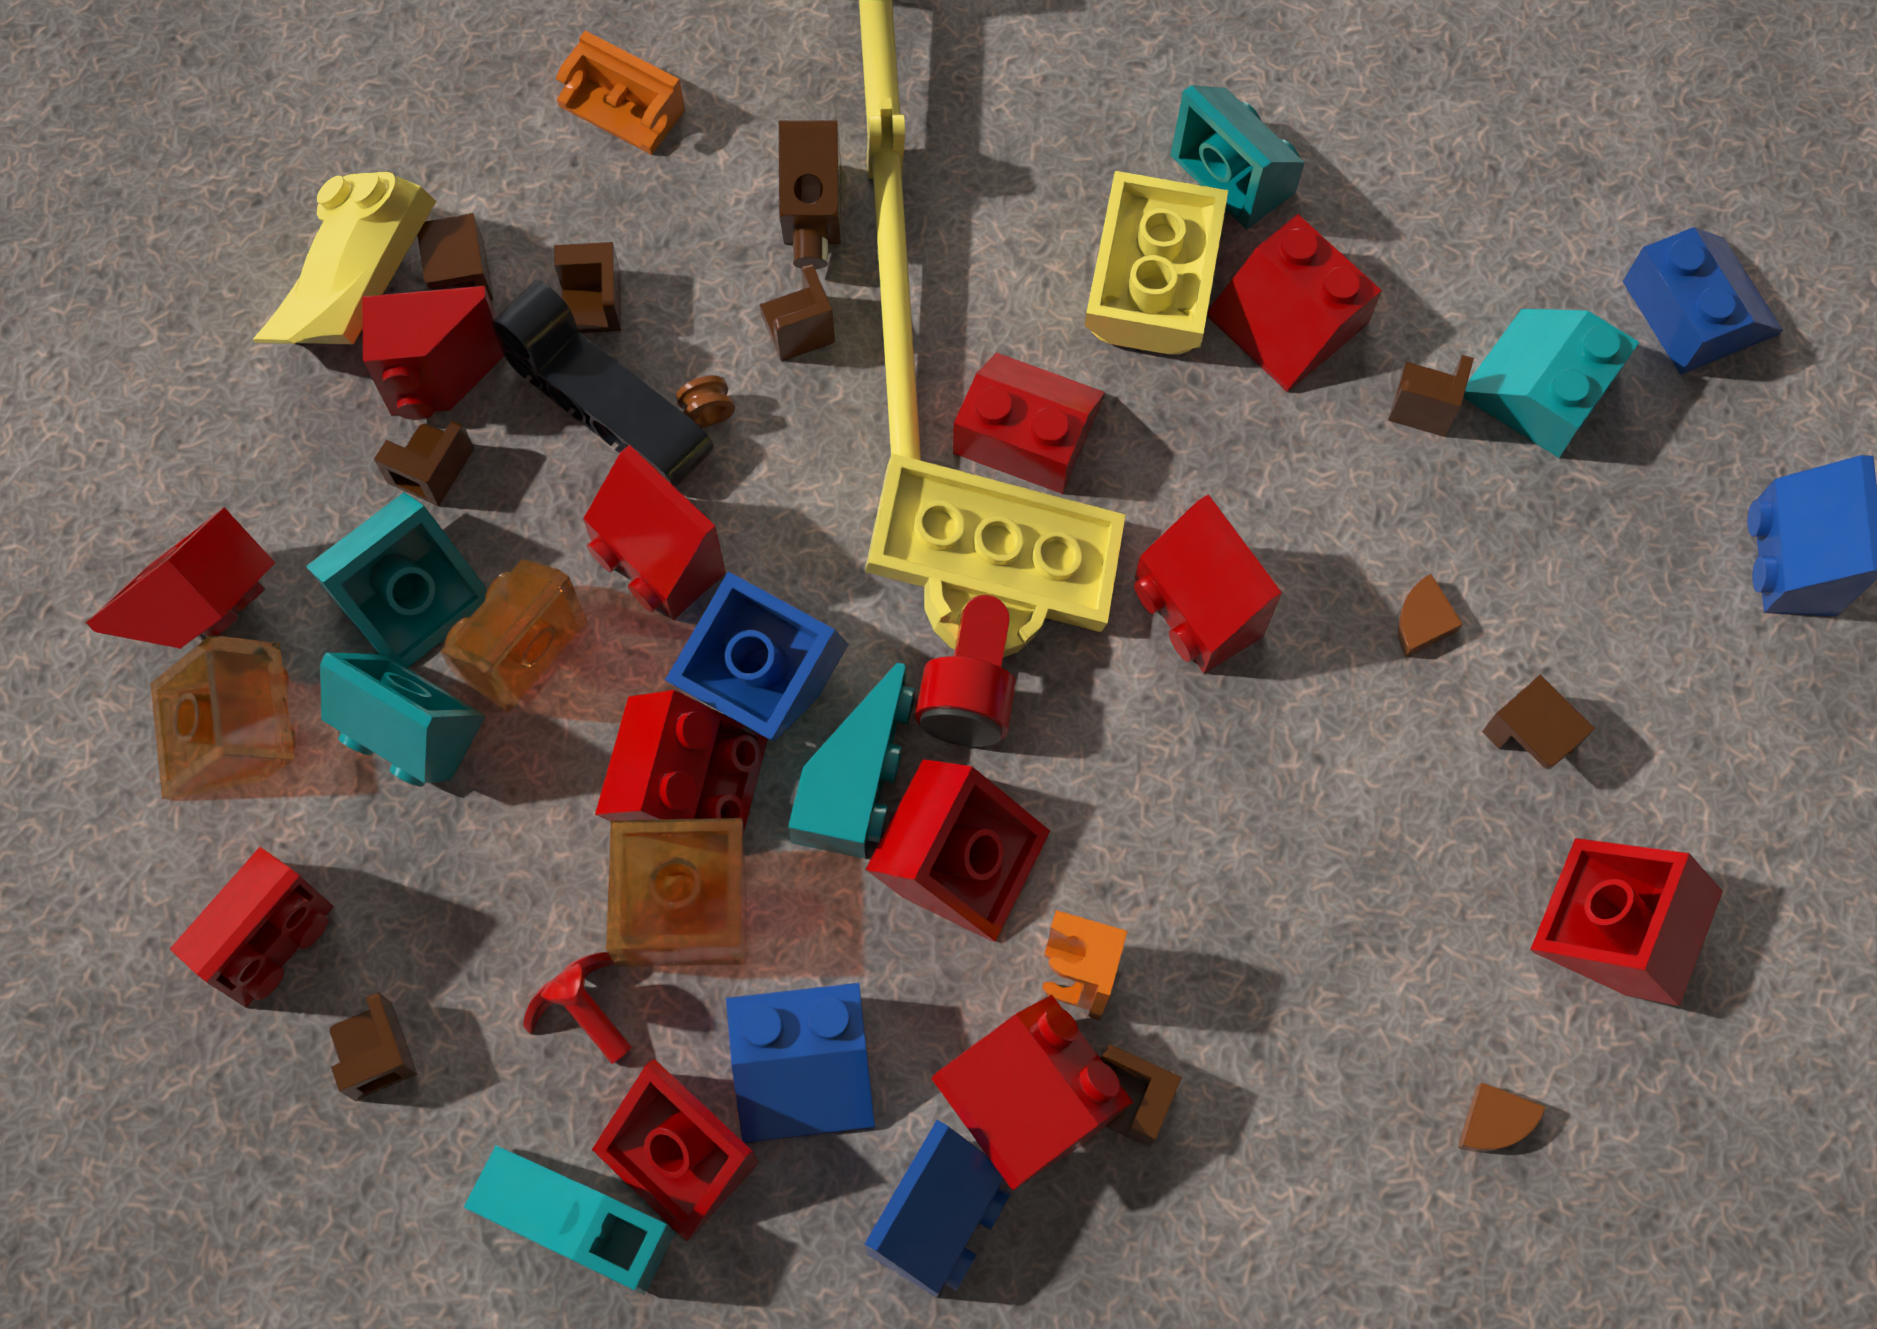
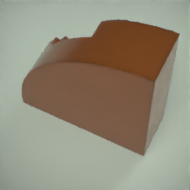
[1398,574,1463,657]
[1458,1082,1546,1152]

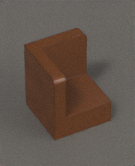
[417,213,494,301]
[554,242,621,333]
[760,264,835,361]
[1388,354,1474,437]
[374,421,474,507]
[1482,674,1595,769]
[330,992,418,1101]
[1101,1044,1182,1148]

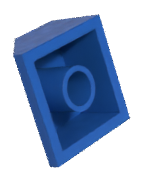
[1622,227,1783,375]
[1747,455,1877,616]
[665,571,849,742]
[726,983,875,1143]
[864,1120,1011,1298]

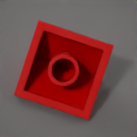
[592,1059,759,1241]

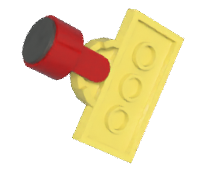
[865,453,1126,747]

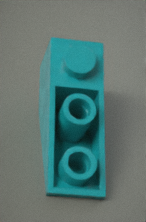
[788,663,916,859]
[463,1145,676,1296]

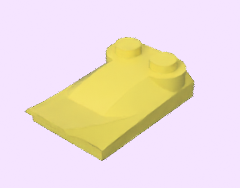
[1085,171,1228,355]
[253,172,437,344]

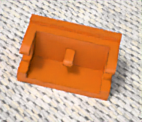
[556,30,685,155]
[1042,910,1128,1020]

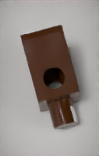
[779,120,841,270]

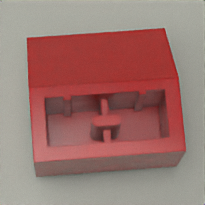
[595,690,768,855]
[170,847,334,1008]

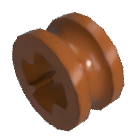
[676,375,735,429]

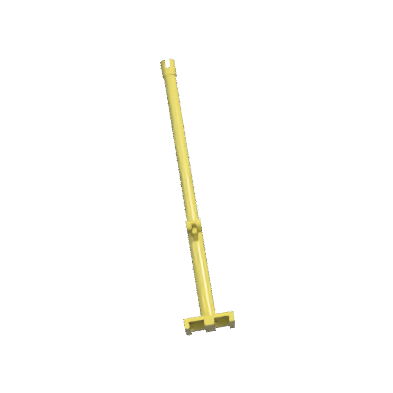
[859,0,921,461]

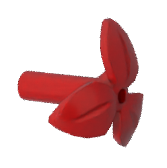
[523,952,632,1064]

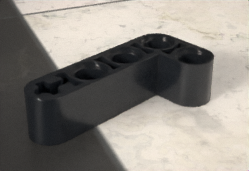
[492,280,714,488]

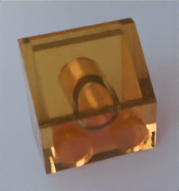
[440,559,588,713]
[150,635,296,800]
[606,818,747,967]

